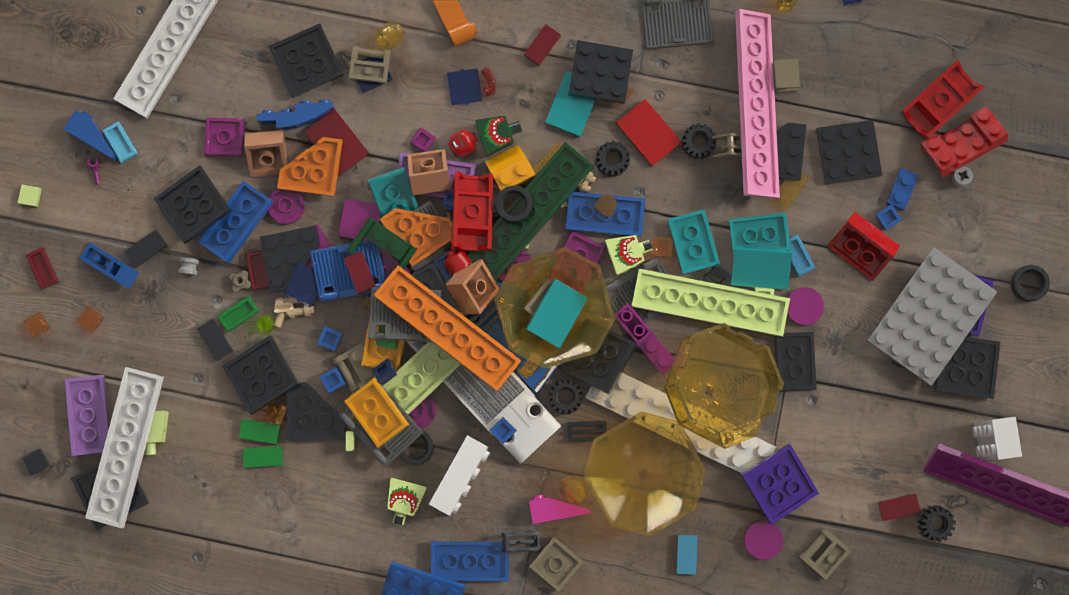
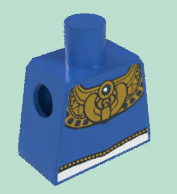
[514,350,559,394]

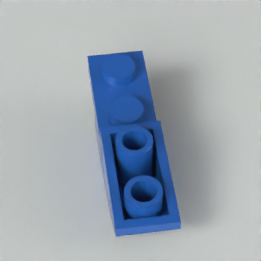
[257,100,335,131]

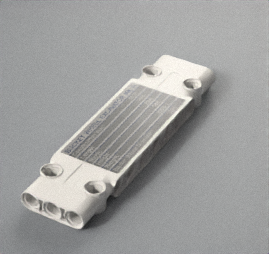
[405,340,561,464]

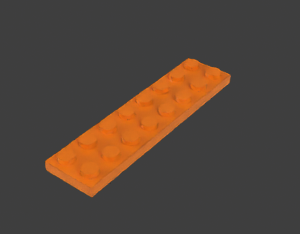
[374,265,521,392]

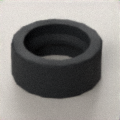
[495,186,532,223]
[1010,265,1050,302]
[399,430,434,465]

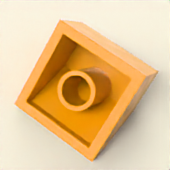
[485,145,536,191]

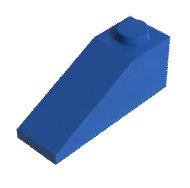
[64,110,118,161]
[79,242,140,289]

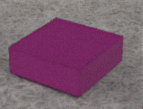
[410,127,436,152]

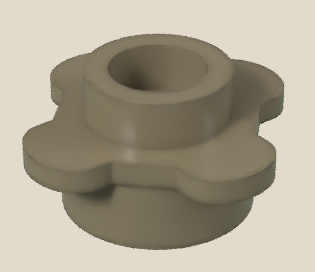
[230,270,251,292]

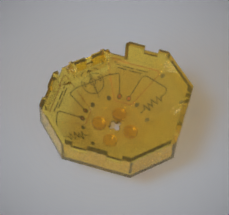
[494,247,616,370]
[664,323,784,449]
[583,411,706,537]

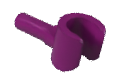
[87,157,101,185]

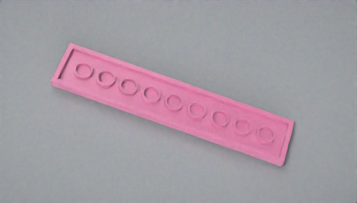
[735,9,780,199]

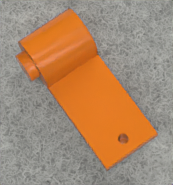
[433,0,477,47]

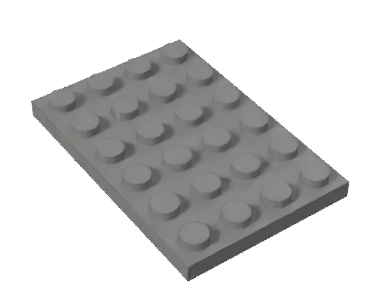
[867,247,997,386]

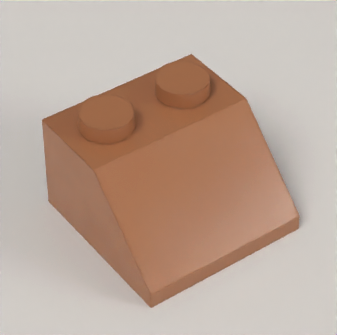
[244,130,288,178]
[407,149,451,195]
[446,259,500,315]

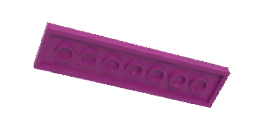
[923,443,1069,527]

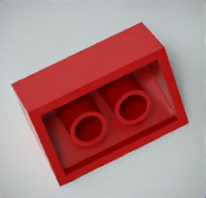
[827,211,900,281]

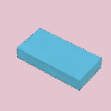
[102,121,138,164]

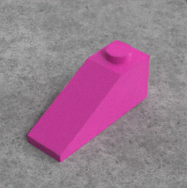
[529,494,590,524]

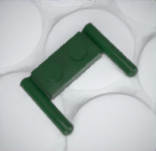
[347,217,417,269]

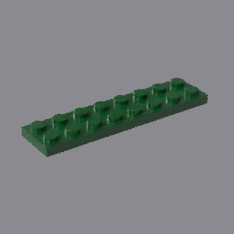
[468,142,595,282]

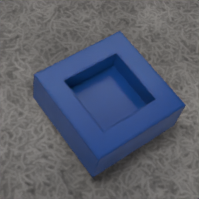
[875,204,902,231]
[317,326,343,352]
[320,367,346,394]
[489,417,517,444]

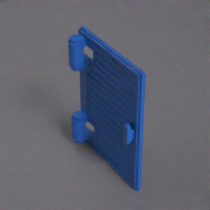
[310,240,386,302]

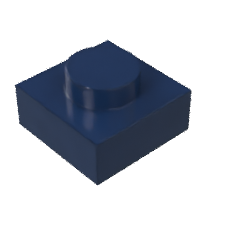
[373,358,397,386]

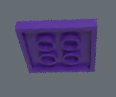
[740,444,819,525]

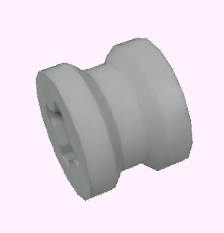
[951,166,973,187]
[178,257,199,276]

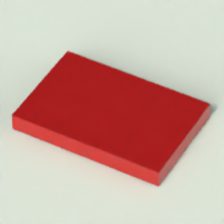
[616,99,682,167]

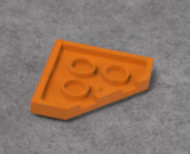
[277,137,343,197]
[380,208,452,267]

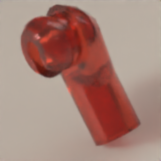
[481,67,496,97]

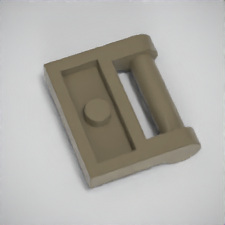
[349,46,391,84]
[332,343,376,393]
[799,528,851,580]

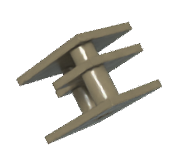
[773,59,800,92]
[713,133,742,161]

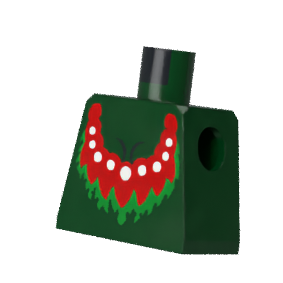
[475,116,522,157]

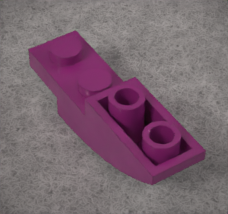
[613,303,678,375]

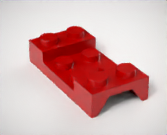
[900,60,984,140]
[921,106,1008,178]
[450,171,493,252]

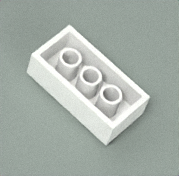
[972,417,1022,461]
[429,435,490,516]

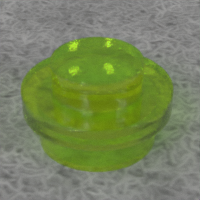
[256,314,274,333]

